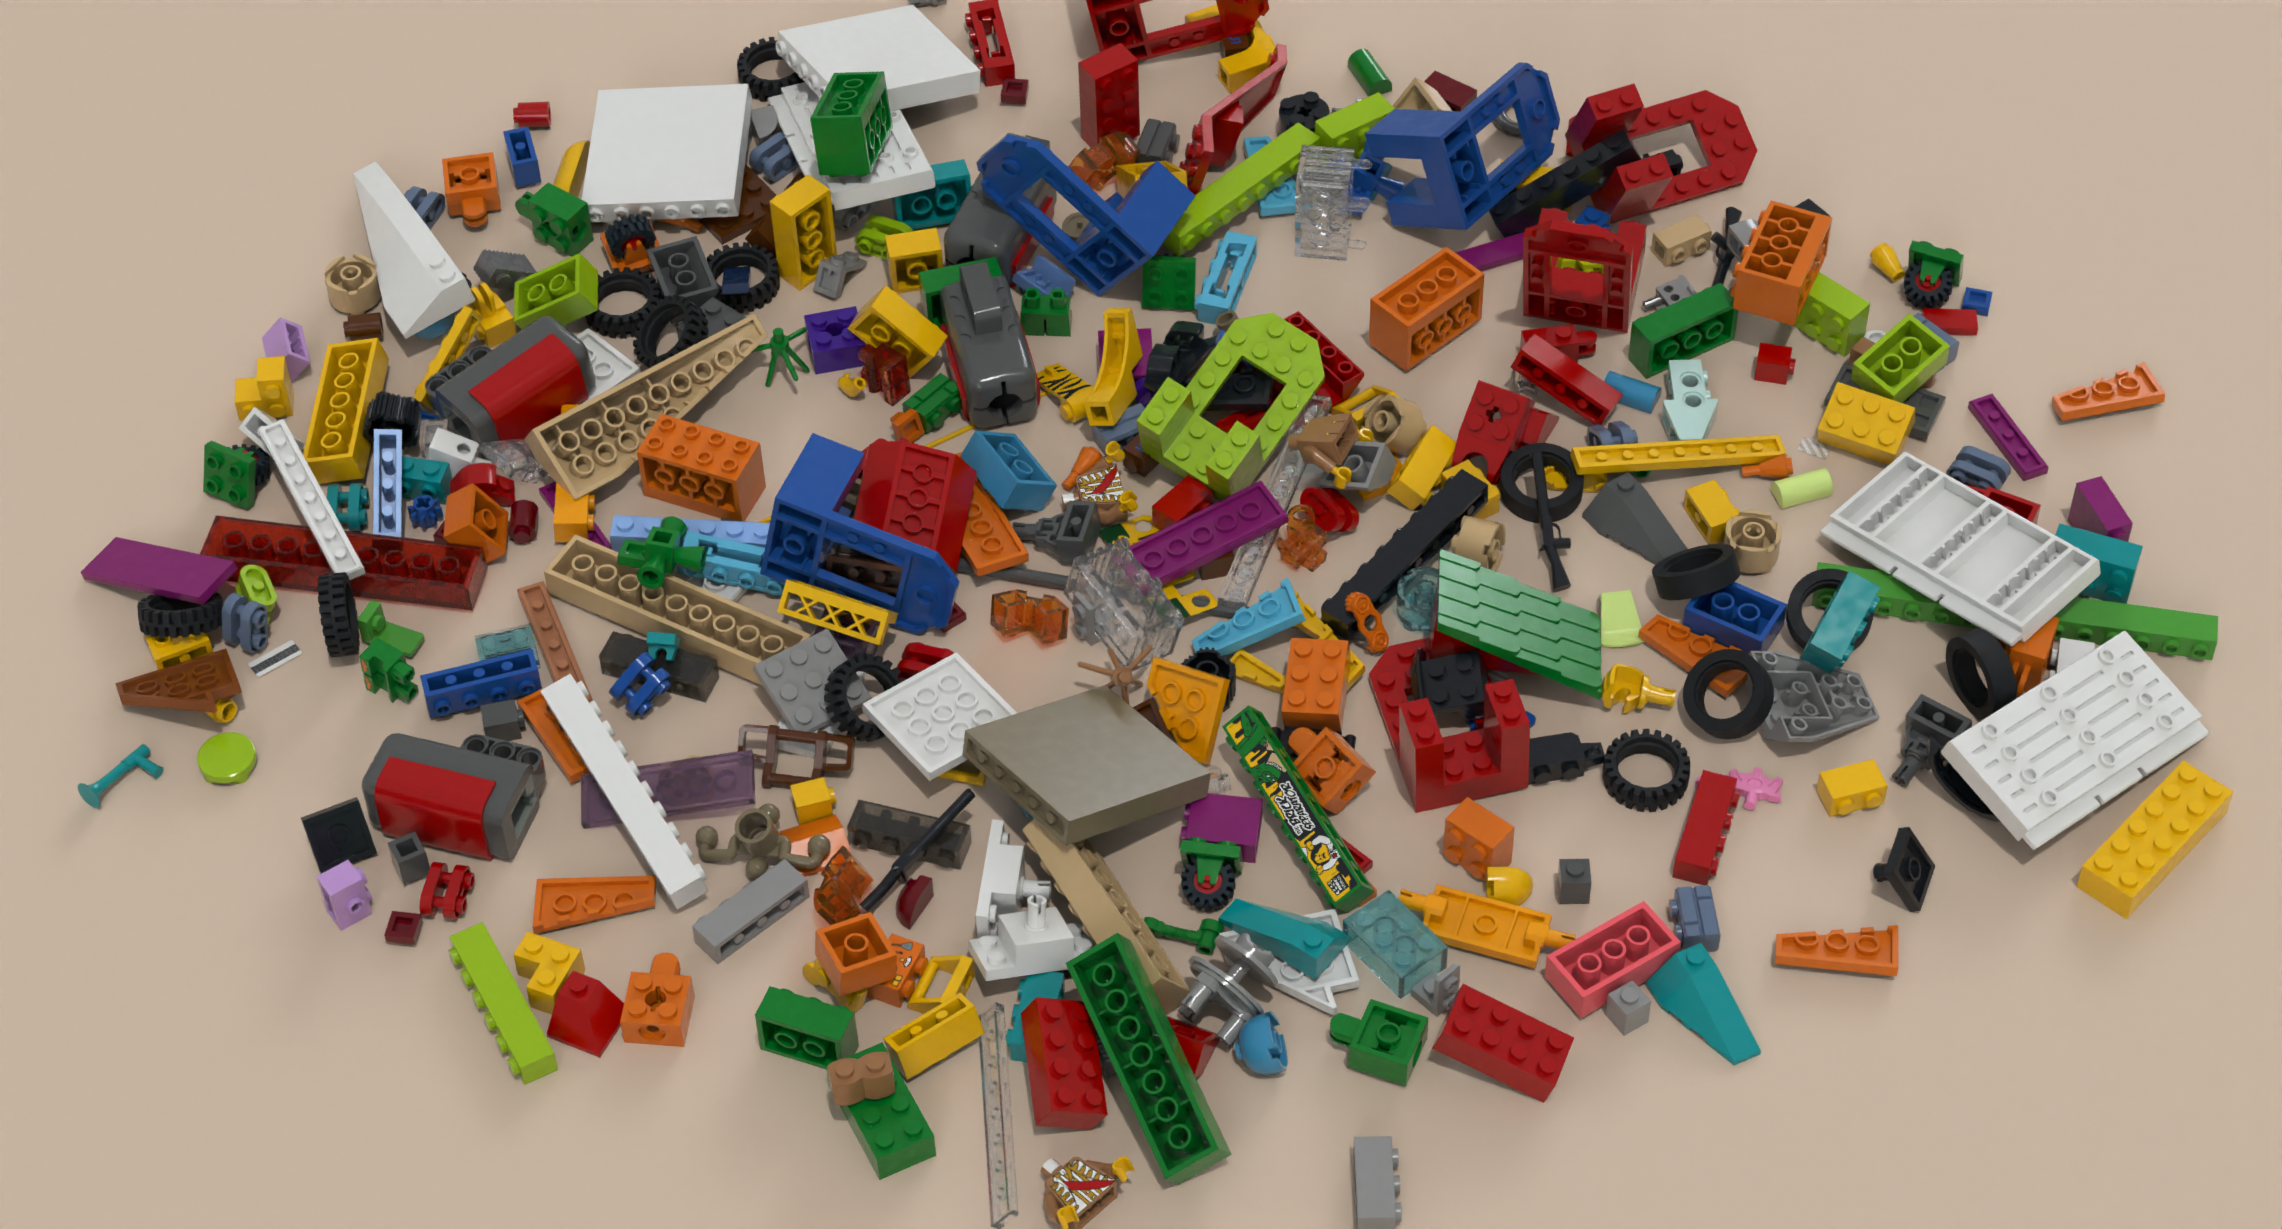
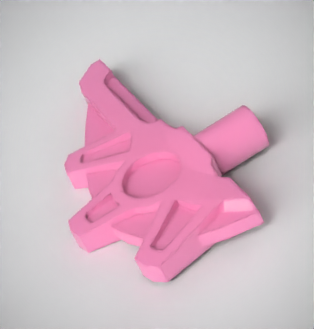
[1695,768,1784,810]

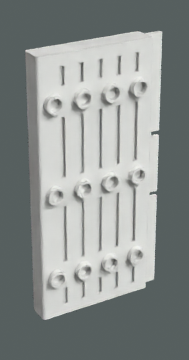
[768,82,935,211]
[1820,451,2101,647]
[1941,631,2209,850]

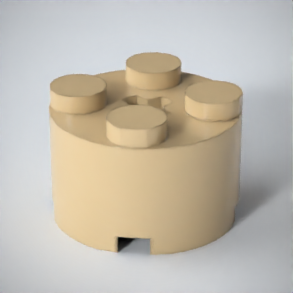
[325,254,382,315]
[1361,395,1427,455]
[1723,509,1782,574]
[1451,515,1506,572]

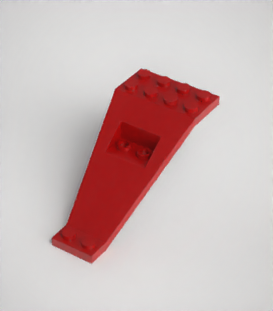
[1179,44,1288,195]

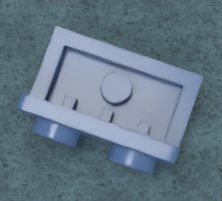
[1012,255,1076,297]

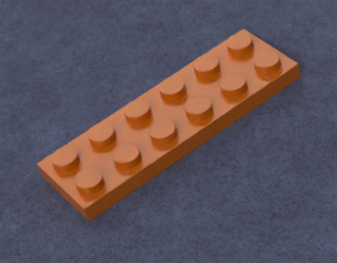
[956,452,1029,577]

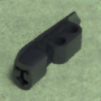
[1143,321,1217,392]

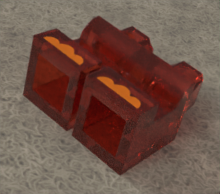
[858,343,911,407]

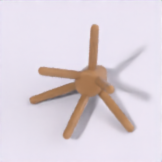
[1077,646,1153,705]

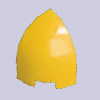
[1486,867,1533,906]

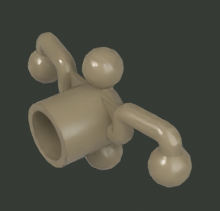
[695,803,831,880]

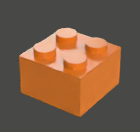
[443,483,509,567]
[1443,797,1515,882]
[815,912,897,997]

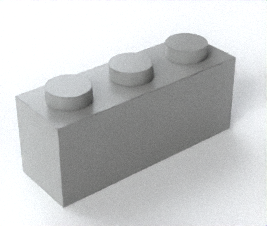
[1353,1136,1402,1229]

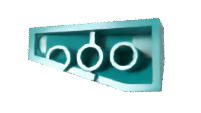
[1218,898,1351,980]
[1645,943,1761,1065]

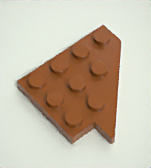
[115,648,242,713]

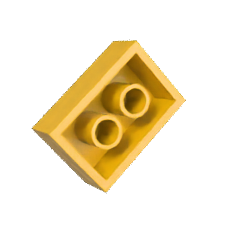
[847,285,948,379]
[1817,382,1915,465]

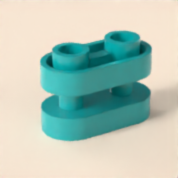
[327,483,369,531]

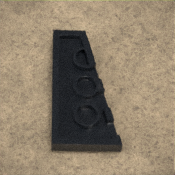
[1181,367,1274,411]

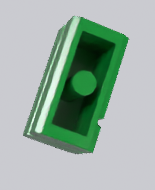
[902,373,961,434]

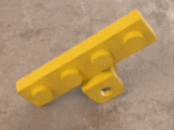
[413,305,483,411]

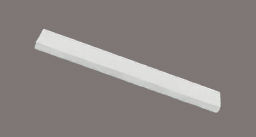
[258,419,366,580]

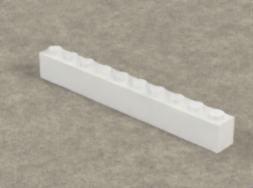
[541,674,708,909]

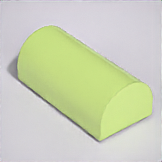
[1770,468,1833,509]

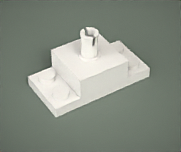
[976,819,1052,938]
[968,895,1097,981]

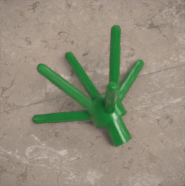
[751,327,810,387]

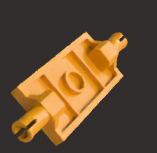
[1397,884,1576,968]

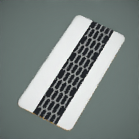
[248,640,302,677]

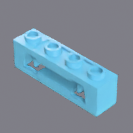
[1194,231,1257,325]
[678,531,785,596]

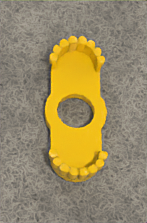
[1544,466,1608,493]

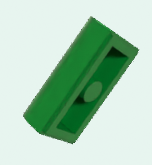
[1348,49,1392,96]

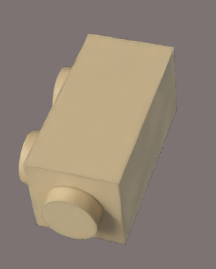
[1651,215,1712,267]

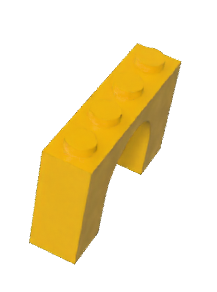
[1185,4,1276,94]

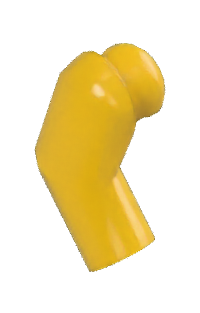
[838,373,866,397]

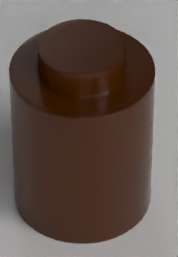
[343,312,384,341]

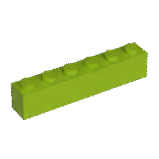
[448,922,558,1085]

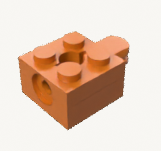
[442,152,501,227]
[2005,616,2060,697]
[1288,727,1376,815]
[620,952,695,1047]

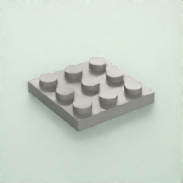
[753,628,872,732]

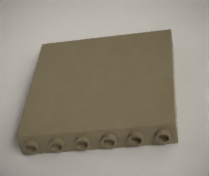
[962,685,1211,846]

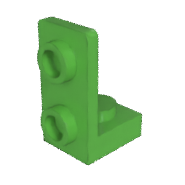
[357,600,424,657]

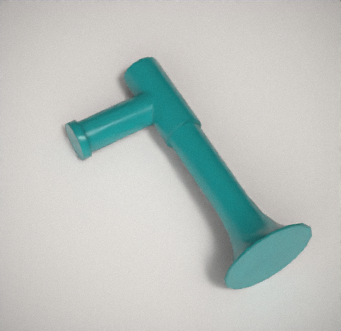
[78,744,163,808]

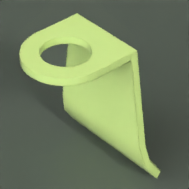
[1598,590,1645,648]

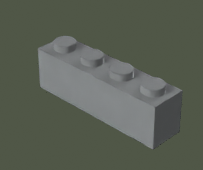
[692,859,810,964]

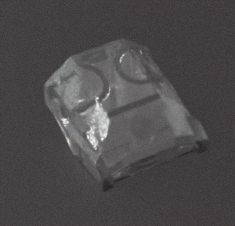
[477,438,551,484]

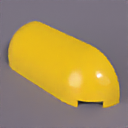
[553,141,590,198]

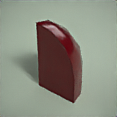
[895,875,934,930]

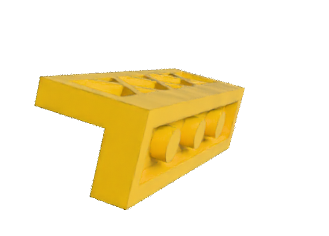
[777,579,898,645]

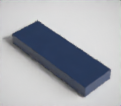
[722,266,751,295]

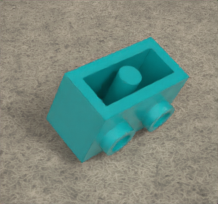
[402,456,453,505]

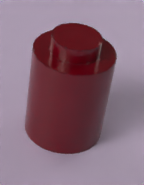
[508,500,539,543]

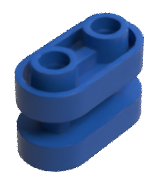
[609,652,671,717]

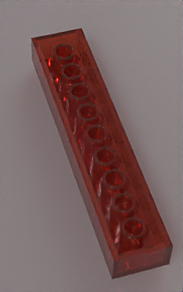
[200,516,488,611]

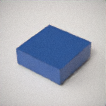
[1962,287,1993,317]

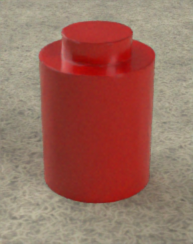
[513,101,551,128]

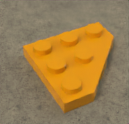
[1147,657,1230,764]

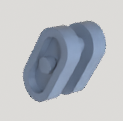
[749,132,799,182]
[404,186,445,230]
[1587,421,1638,446]
[1946,446,2011,490]
[222,593,268,654]

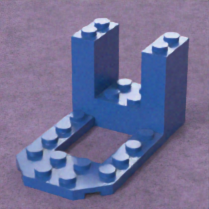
[1365,62,1560,230]
[976,134,1195,297]
[760,433,960,635]

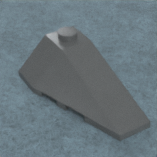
[1582,472,1687,565]

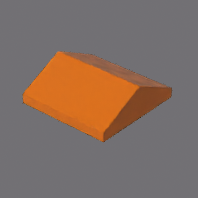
[780,814,854,877]

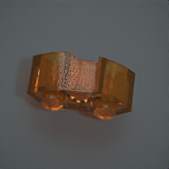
[1068,132,1141,191]
[813,846,873,925]

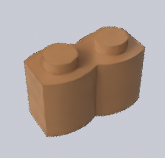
[827,1052,896,1106]

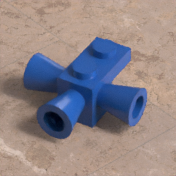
[1324,141,1405,217]

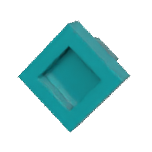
[646,632,681,662]

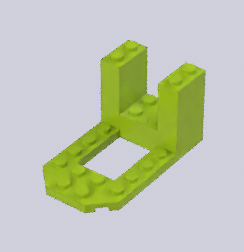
[1136,312,1325,501]

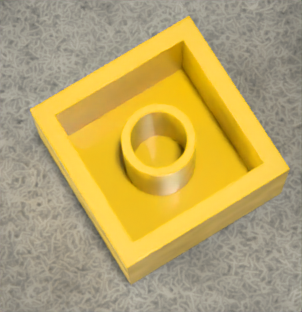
[885,228,943,294]

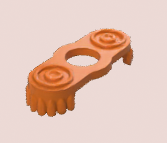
[1345,592,1389,653]

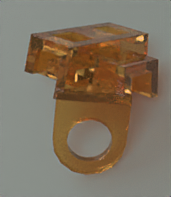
[1276,504,1328,572]

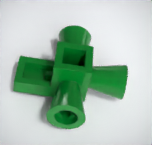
[617,516,707,589]

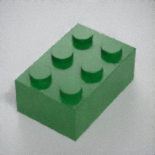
[918,257,1003,329]
[755,986,859,1070]

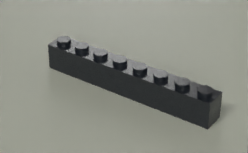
[1321,469,1488,642]

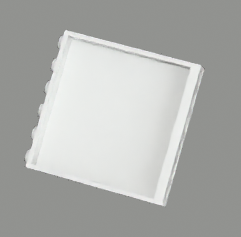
[776,5,980,111]
[582,84,753,222]

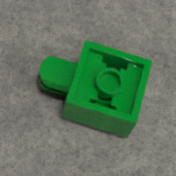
[515,183,594,257]
[1330,999,1428,1086]

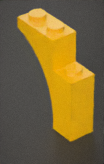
[1084,308,1143,426]

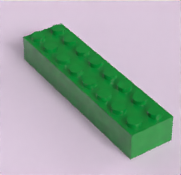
[1066,933,1232,1185]

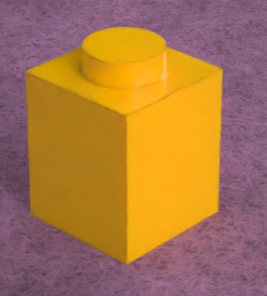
[790,777,836,825]

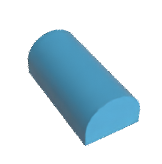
[1604,371,1661,414]

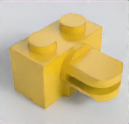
[460,282,517,348]

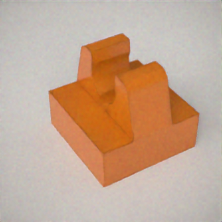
[890,408,925,443]

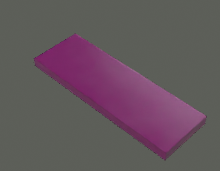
[1116,481,1289,595]
[81,537,238,605]

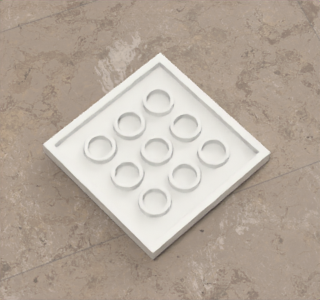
[862,652,1017,781]

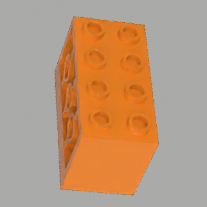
[1730,200,1833,326]
[1369,246,1484,372]
[637,414,766,521]

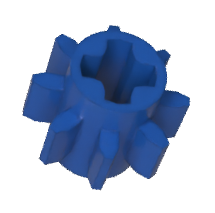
[407,495,443,529]

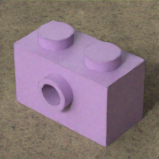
[262,317,311,383]
[316,860,373,931]

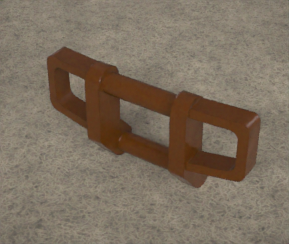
[737,724,855,787]

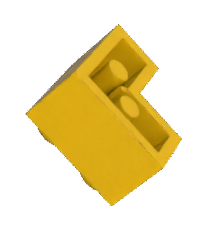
[234,356,294,421]
[513,931,585,1014]

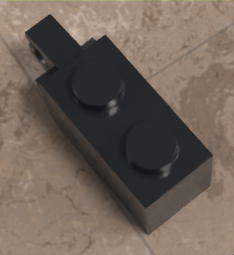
[1528,732,1605,785]

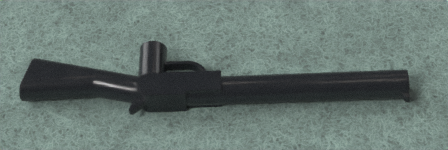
[1711,207,1742,286]
[1529,452,1571,592]
[859,788,976,912]

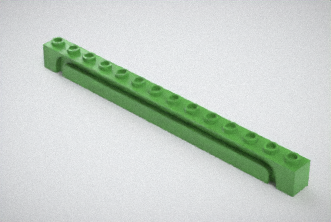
[1812,562,2218,660]

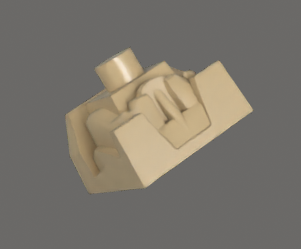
[1392,77,1452,111]

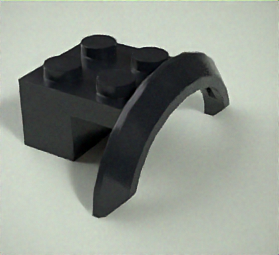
[1410,648,1488,721]
[1926,736,2001,822]

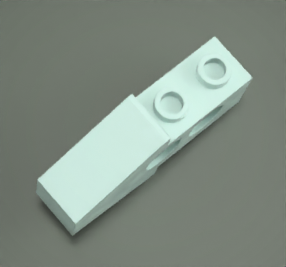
[1661,359,1718,441]

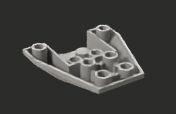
[1747,651,1879,742]

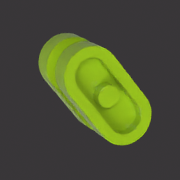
[855,215,913,261]
[234,565,277,625]

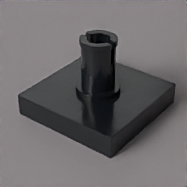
[301,797,377,874]
[1873,827,1935,912]

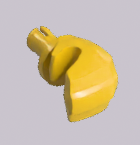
[1601,663,1676,713]

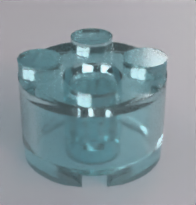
[1396,567,1438,631]

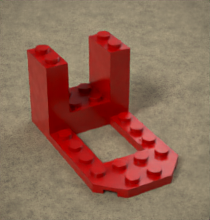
[1086,0,1270,62]
[1565,83,1758,224]
[1523,208,1647,333]
[1369,637,1530,813]

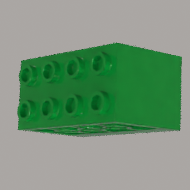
[810,71,893,177]

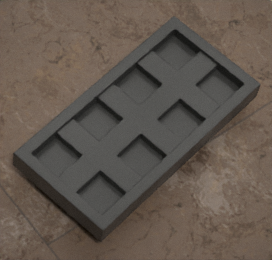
[1824,363,1946,440]

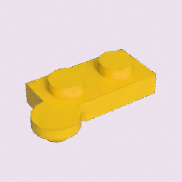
[802,958,868,1013]

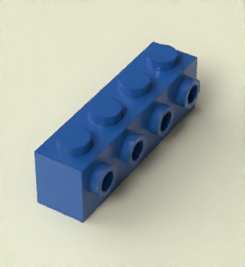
[420,649,542,718]

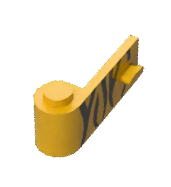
[1037,363,1093,423]

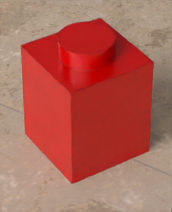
[1754,343,1796,385]

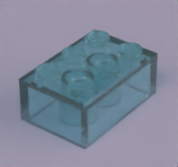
[1343,890,1448,999]

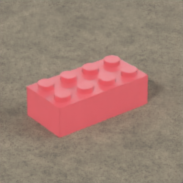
[1545,901,1681,1018]

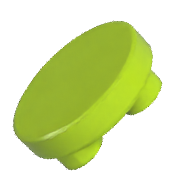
[197,732,257,784]

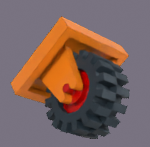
[600,214,660,273]

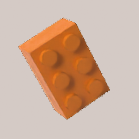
[1281,638,1351,732]

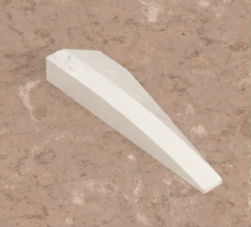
[353,161,476,339]

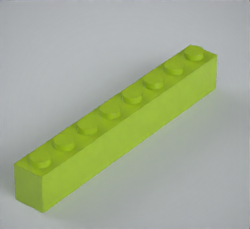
[1162,123,1321,256]

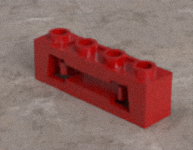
[965,0,1015,87]

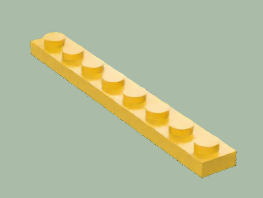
[1570,435,1787,475]

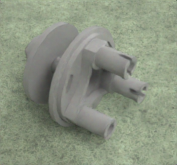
[1178,933,1278,1047]

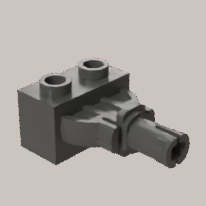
[1012,501,1102,565]
[1892,694,1972,787]

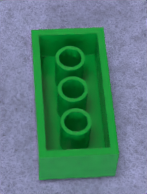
[1628,283,1738,379]
[826,1042,936,1180]

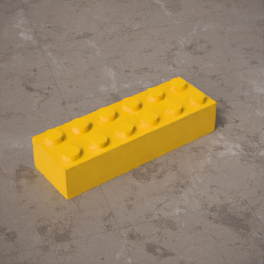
[303,338,389,484]
[2076,760,2234,919]

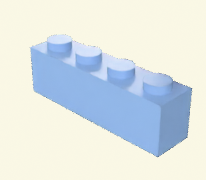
[373,429,402,544]

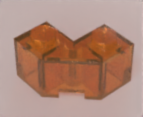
[990,589,1069,644]

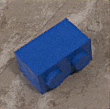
[503,126,542,187]

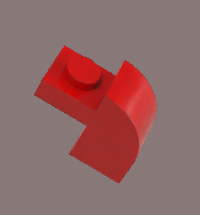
[450,463,515,507]

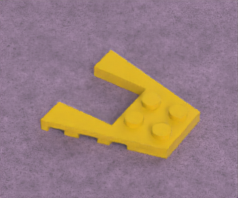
[1230,590,1365,694]

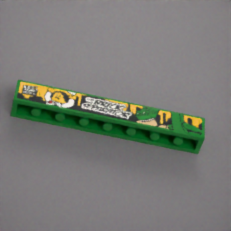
[1222,705,1375,913]

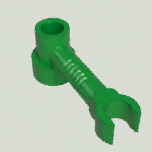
[1144,917,1224,955]

